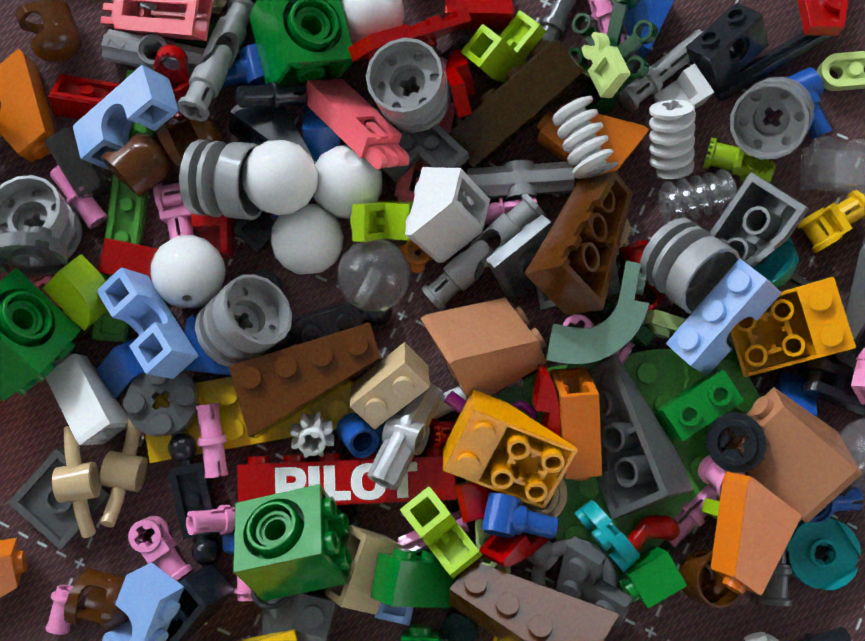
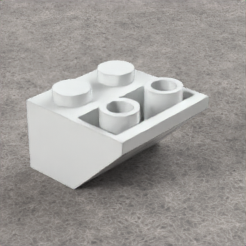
[405,167,490,263]

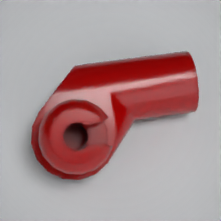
[627,515,680,553]

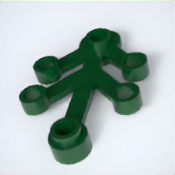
[569,0,658,115]

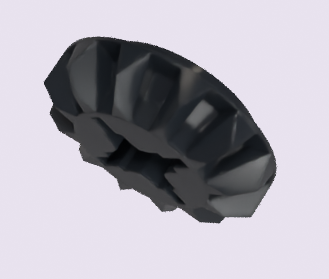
[706,412,769,473]

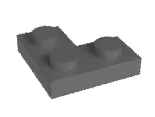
[381,124,470,182]
[555,536,632,630]

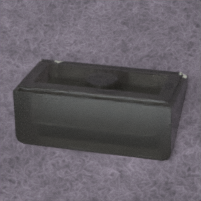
[45,127,112,198]

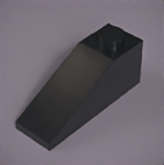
[229,104,316,164]
[166,564,235,641]

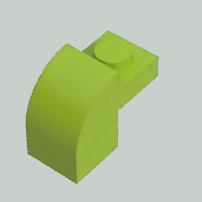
[461,10,547,82]
[350,201,413,242]
[43,254,108,331]
[400,487,482,579]

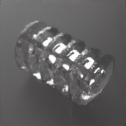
[658,169,737,224]

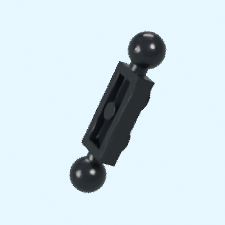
[267,297,392,353]
[167,433,221,566]

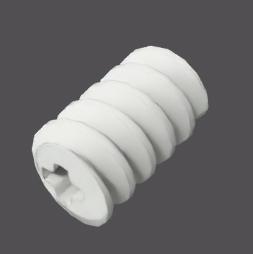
[552,96,618,179]
[649,100,696,179]

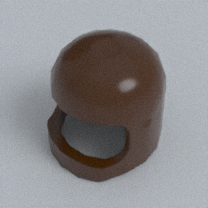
[15,0,81,62]
[157,117,223,169]
[100,134,171,198]
[679,550,742,608]
[64,568,128,629]

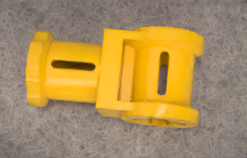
[797,190,865,253]

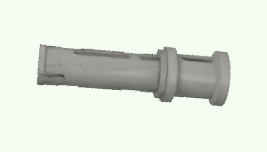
[617,29,703,112]

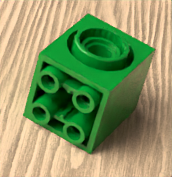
[249,0,353,86]
[0,268,81,401]
[233,484,352,601]

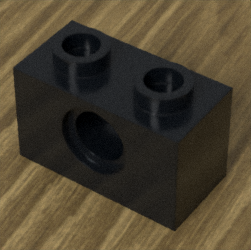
[686,3,769,89]

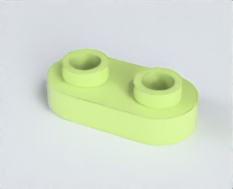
[817,51,865,91]

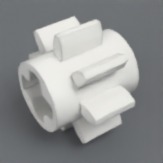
[290,411,334,458]

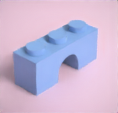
[73,65,179,170]
[666,258,782,376]
[97,267,198,379]
[102,562,184,641]

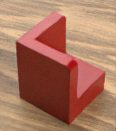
[191,214,234,259]

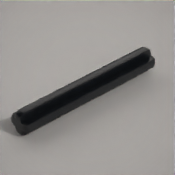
[712,31,832,101]

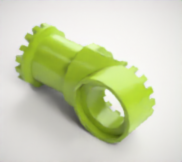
[703,137,776,183]

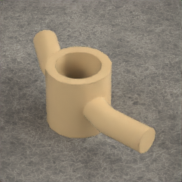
[100,418,148,527]
[52,426,101,538]

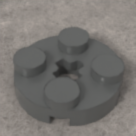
[0,226,68,277]
[123,371,200,437]

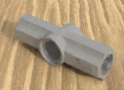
[101,29,205,77]
[467,160,574,201]
[367,382,444,490]

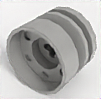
[366,38,452,133]
[730,77,814,159]
[179,140,262,220]
[0,175,82,258]
[640,218,741,314]
[195,274,292,367]

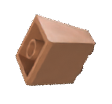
[420,297,547,399]
[727,387,863,523]

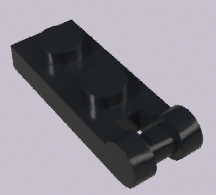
[802,358,865,416]

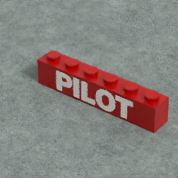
[237,448,456,505]

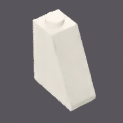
[46,353,129,445]

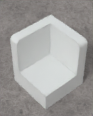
[654,64,714,110]

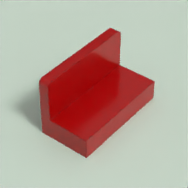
[445,0,514,30]

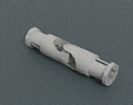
[177,0,255,122]
[421,192,547,311]

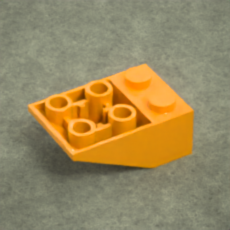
[730,277,856,377]
[443,389,578,509]

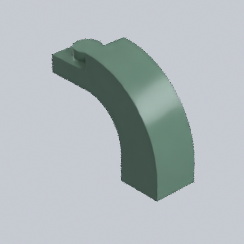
[546,261,649,364]

